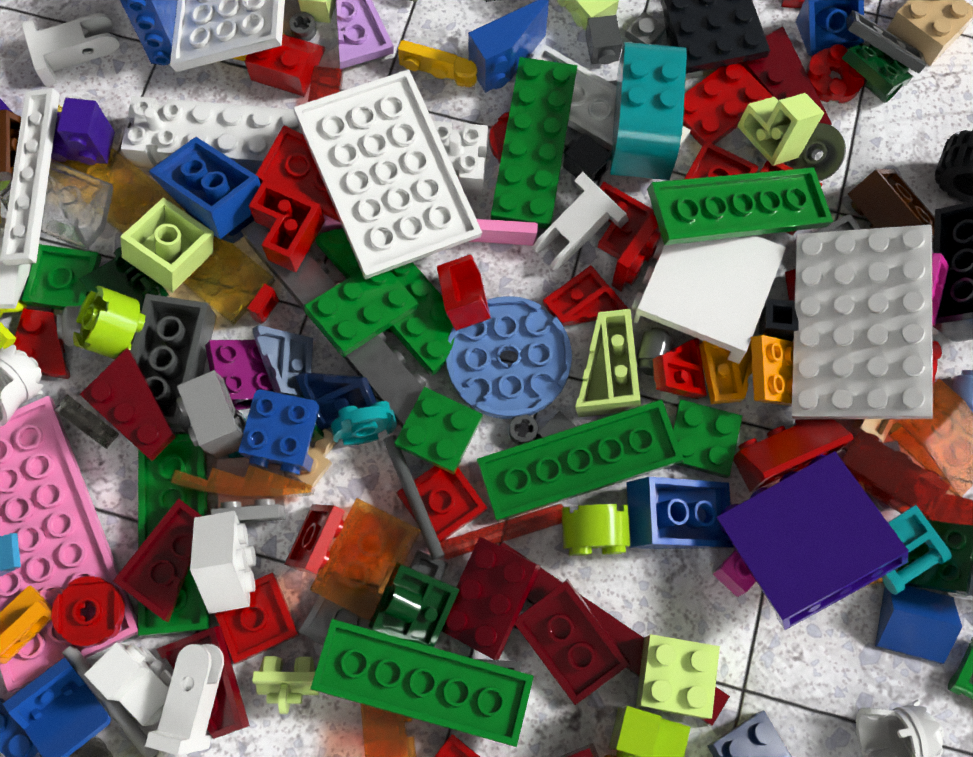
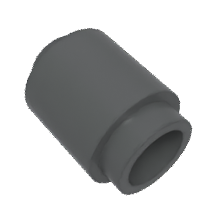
[636,327,674,376]

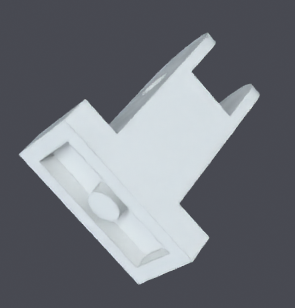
[21,13,119,87]
[532,172,629,270]
[145,644,224,756]

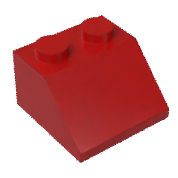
[244,34,325,97]

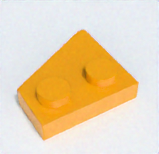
[699,341,752,404]

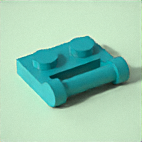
[882,505,952,595]

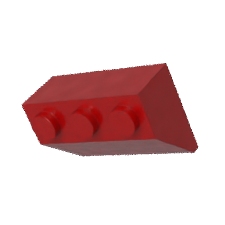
[733,419,854,492]

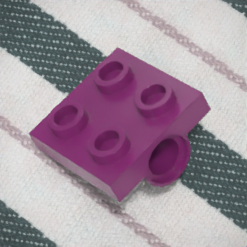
[205,340,274,410]

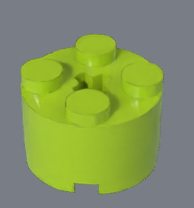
[73,286,145,359]
[561,504,630,556]

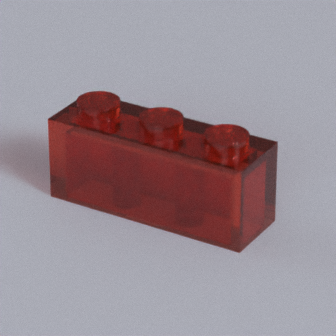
[841,430,951,520]

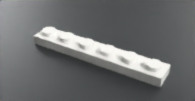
[0,88,60,266]

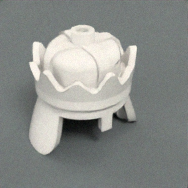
[0,345,44,427]
[856,700,944,757]

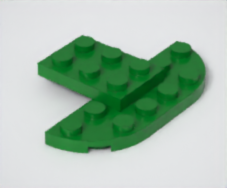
[304,228,455,377]

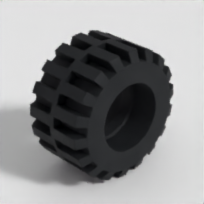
[934,130,973,202]

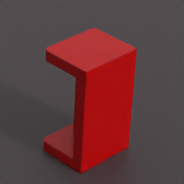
[437,255,491,330]

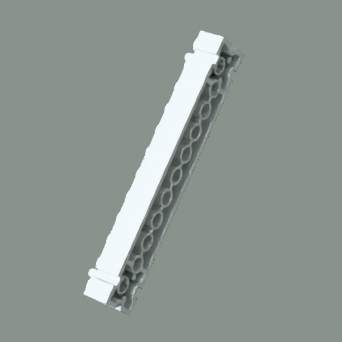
[121,96,488,196]

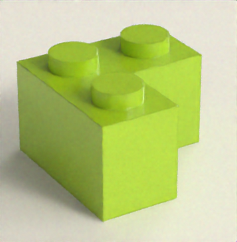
[608,706,691,757]

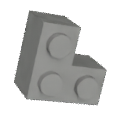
[177,370,246,459]

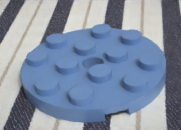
[446,296,572,419]

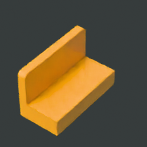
[0,586,52,664]

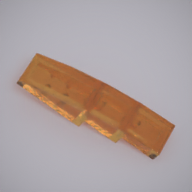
[171,465,315,499]

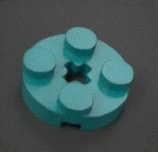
[331,401,397,445]

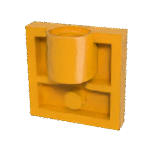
[751,335,794,406]

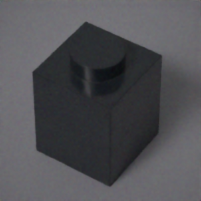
[563,133,612,183]
[759,299,799,341]

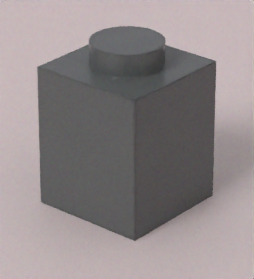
[585,15,622,65]

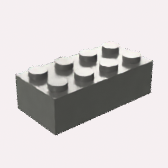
[131,294,217,434]

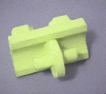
[252,656,319,714]

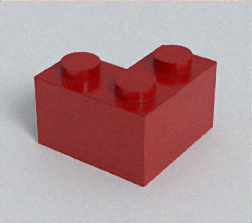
[249,180,325,273]

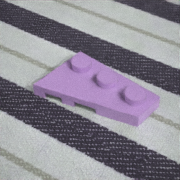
[336,0,394,69]

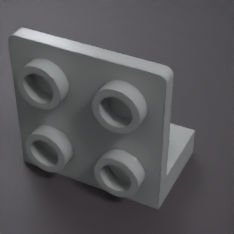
[211,457,286,523]

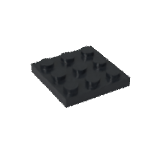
[660,0,770,74]

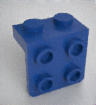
[238,389,319,475]
[3,657,111,757]

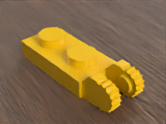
[398,40,477,88]

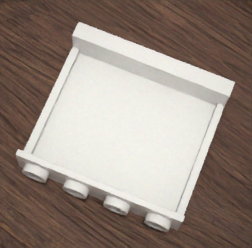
[631,235,786,364]

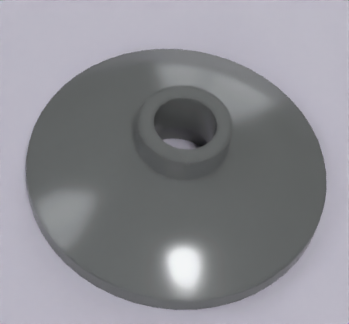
[787,123,846,181]

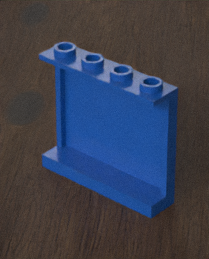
[120,0,178,65]

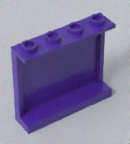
[717,451,909,630]

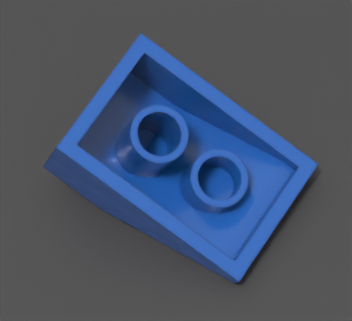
[468,0,549,93]
[149,137,261,239]
[626,477,734,549]

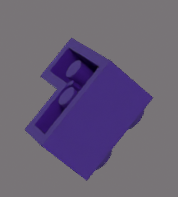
[51,98,115,165]

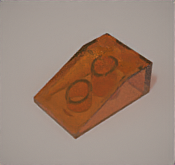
[888,378,973,499]
[310,498,421,621]

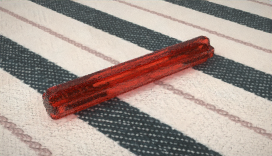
[440,504,564,560]

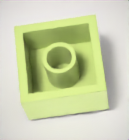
[120,197,214,293]
[635,634,720,719]

